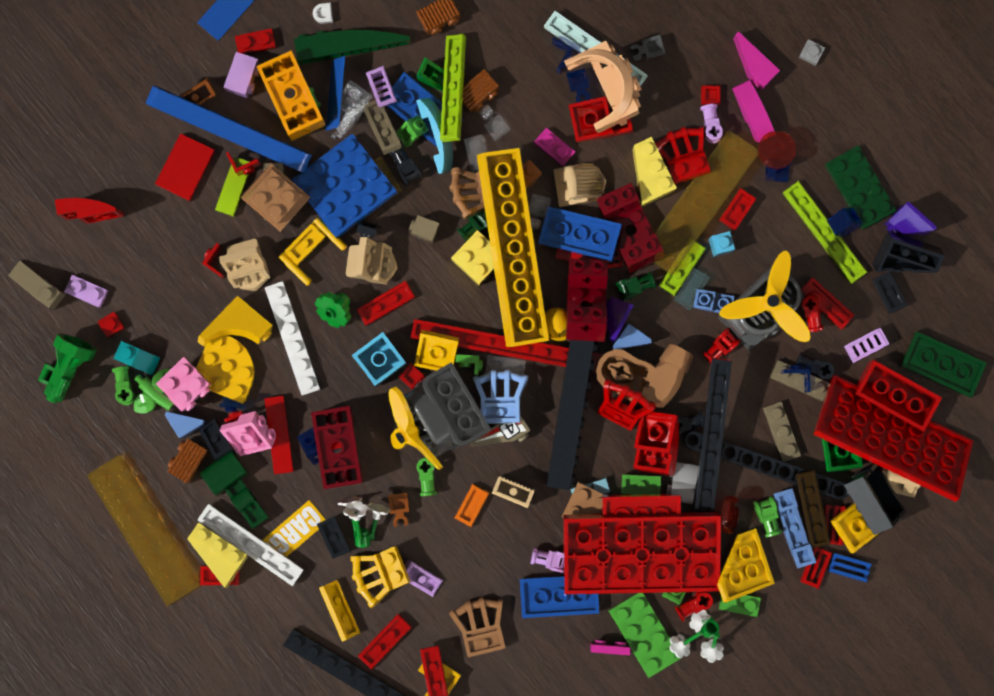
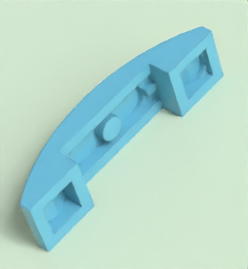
[416,98,453,174]

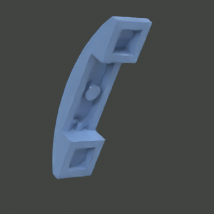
[773,488,816,568]

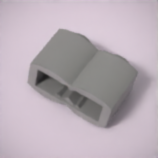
[666,462,699,504]

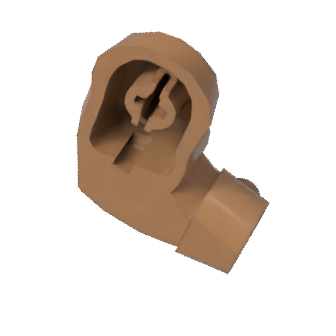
[596,344,694,408]

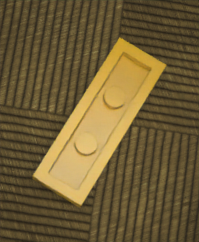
[319,580,360,641]

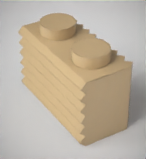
[492,476,534,508]

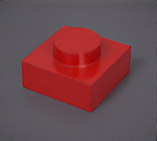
[97,312,125,338]

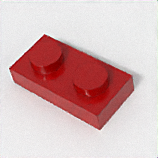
[235,28,276,55]
[719,188,756,231]

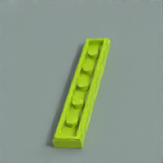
[440,34,466,142]
[783,181,867,284]

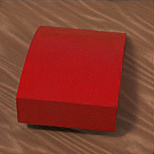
[569,96,634,142]
[55,198,124,224]
[633,412,679,476]

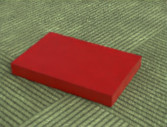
[155,133,215,201]

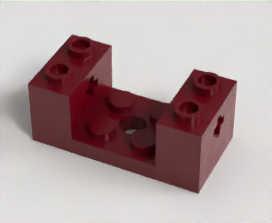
[596,183,665,273]
[566,259,608,342]
[311,406,364,489]

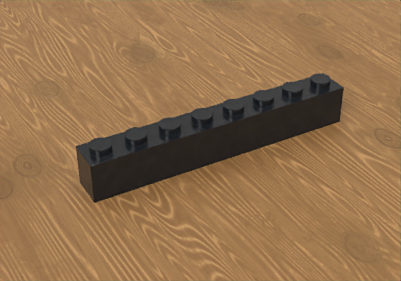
[546,340,598,490]

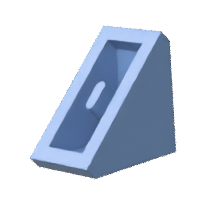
[612,324,652,350]
[165,412,206,439]

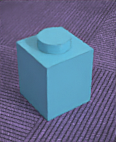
[709,231,735,257]

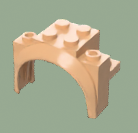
[564,41,642,133]

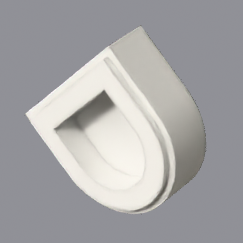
[313,3,333,24]

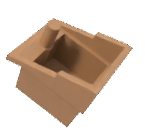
[241,163,310,232]

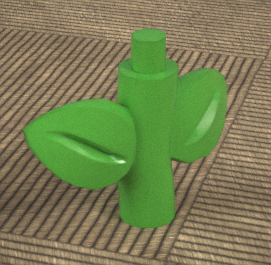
[134,368,175,413]

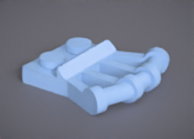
[473,370,529,424]

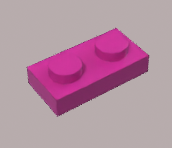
[534,128,575,167]
[590,640,630,655]

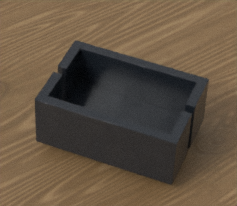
[844,463,907,535]

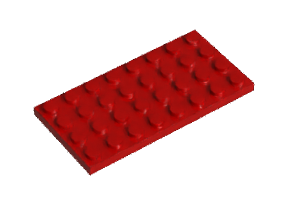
[813,375,973,502]

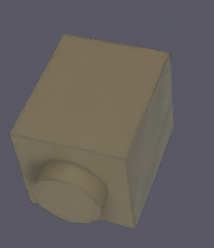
[409,215,440,243]

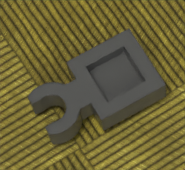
[630,35,666,60]

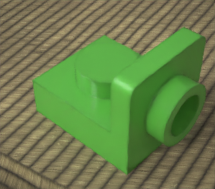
[396,115,429,148]
[456,355,483,375]

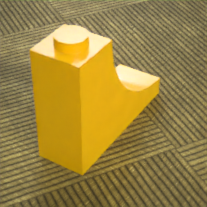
[198,296,272,347]

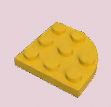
[196,335,255,404]

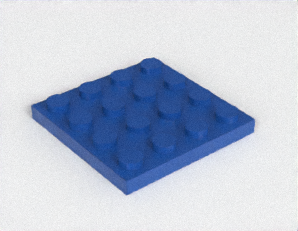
[292,134,398,239]

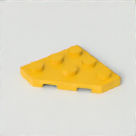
[717,528,775,603]

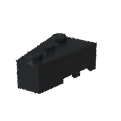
[872,230,945,273]

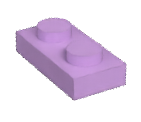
[64,275,108,308]

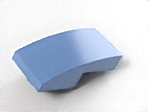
[693,289,734,313]

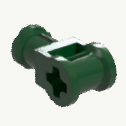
[456,210,488,242]
[615,272,656,301]

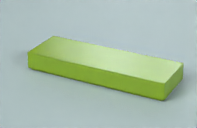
[215,156,249,217]
[659,238,706,296]

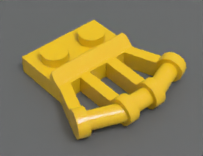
[351,546,411,608]

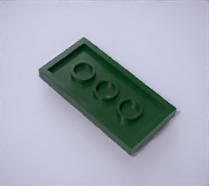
[824,145,896,230]
[900,331,987,398]

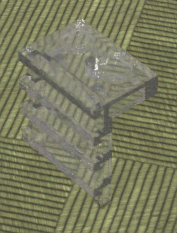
[331,80,372,139]

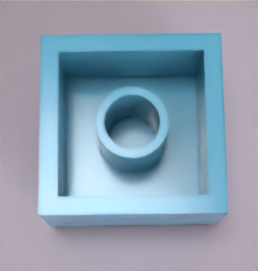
[352,332,407,387]

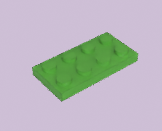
[608,593,681,678]

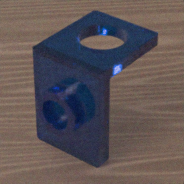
[551,37,573,74]
[781,366,811,393]
[219,396,243,412]
[297,427,319,465]

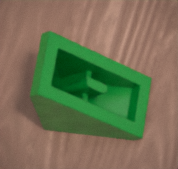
[417,58,444,92]

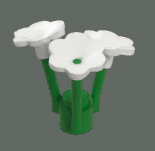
[338,496,391,548]
[669,610,724,663]

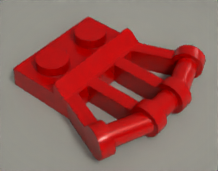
[654,127,711,184]
[597,379,656,431]

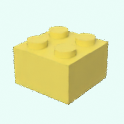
[451,230,494,286]

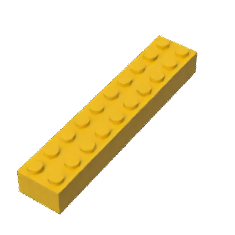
[477,148,549,347]

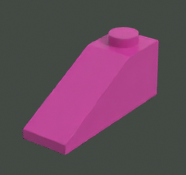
[733,31,780,91]

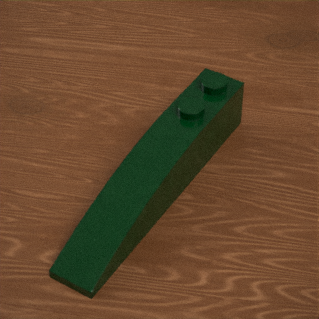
[294,30,411,65]

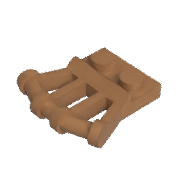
[449,167,485,219]
[449,597,506,657]

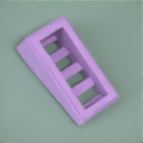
[366,66,397,108]
[844,328,889,363]

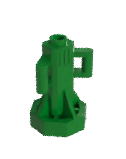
[38,333,97,403]

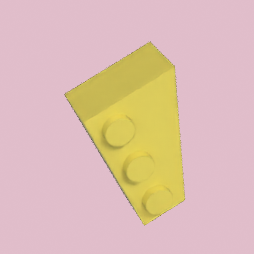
[632,137,676,207]
[187,522,249,589]

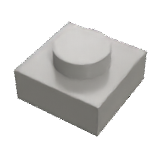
[798,39,825,66]

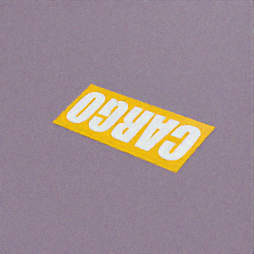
[262,500,326,557]

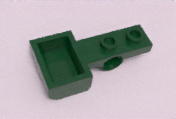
[200,451,269,529]

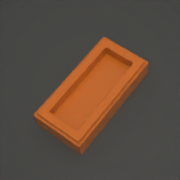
[455,484,489,527]

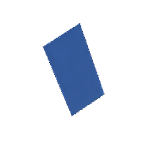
[197,0,254,41]
[326,56,345,131]

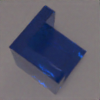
[765,159,792,183]
[827,207,862,237]

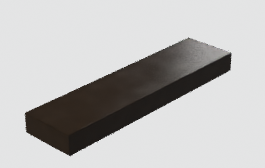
[795,469,830,548]

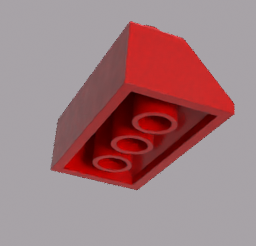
[855,360,942,432]

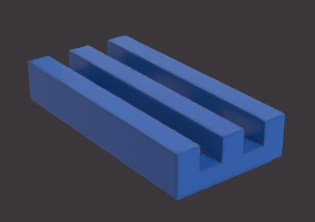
[828,553,872,583]

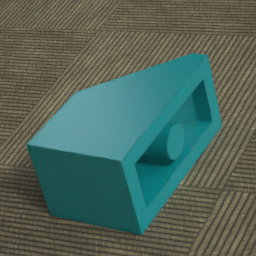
[113,341,161,375]

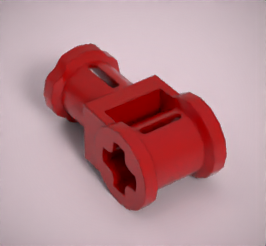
[802,291,824,332]
[702,328,741,364]
[674,592,713,622]

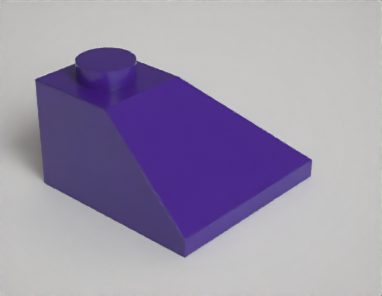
[884,201,937,236]
[606,297,633,343]

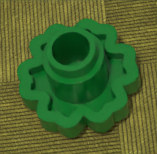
[315,292,351,328]

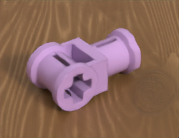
[700,104,723,144]
[530,547,564,573]

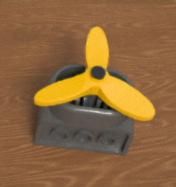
[718,251,810,351]
[389,362,491,470]

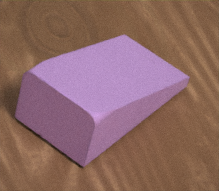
[404,559,443,597]

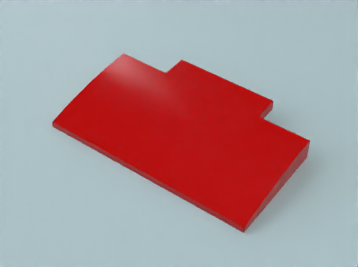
[563,494,721,594]

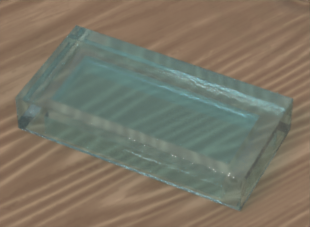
[673,268,710,310]

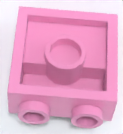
[156,357,212,411]
[220,411,276,456]

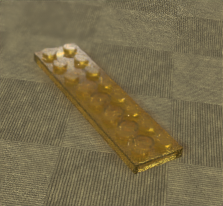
[654,130,760,275]
[87,455,200,606]

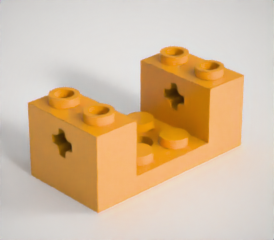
[256,50,326,141]

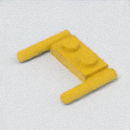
[278,217,347,286]

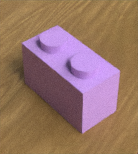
[224,52,260,99]

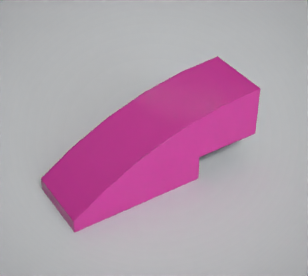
[732,80,776,143]

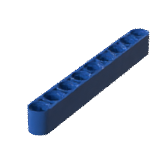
[146,85,312,173]

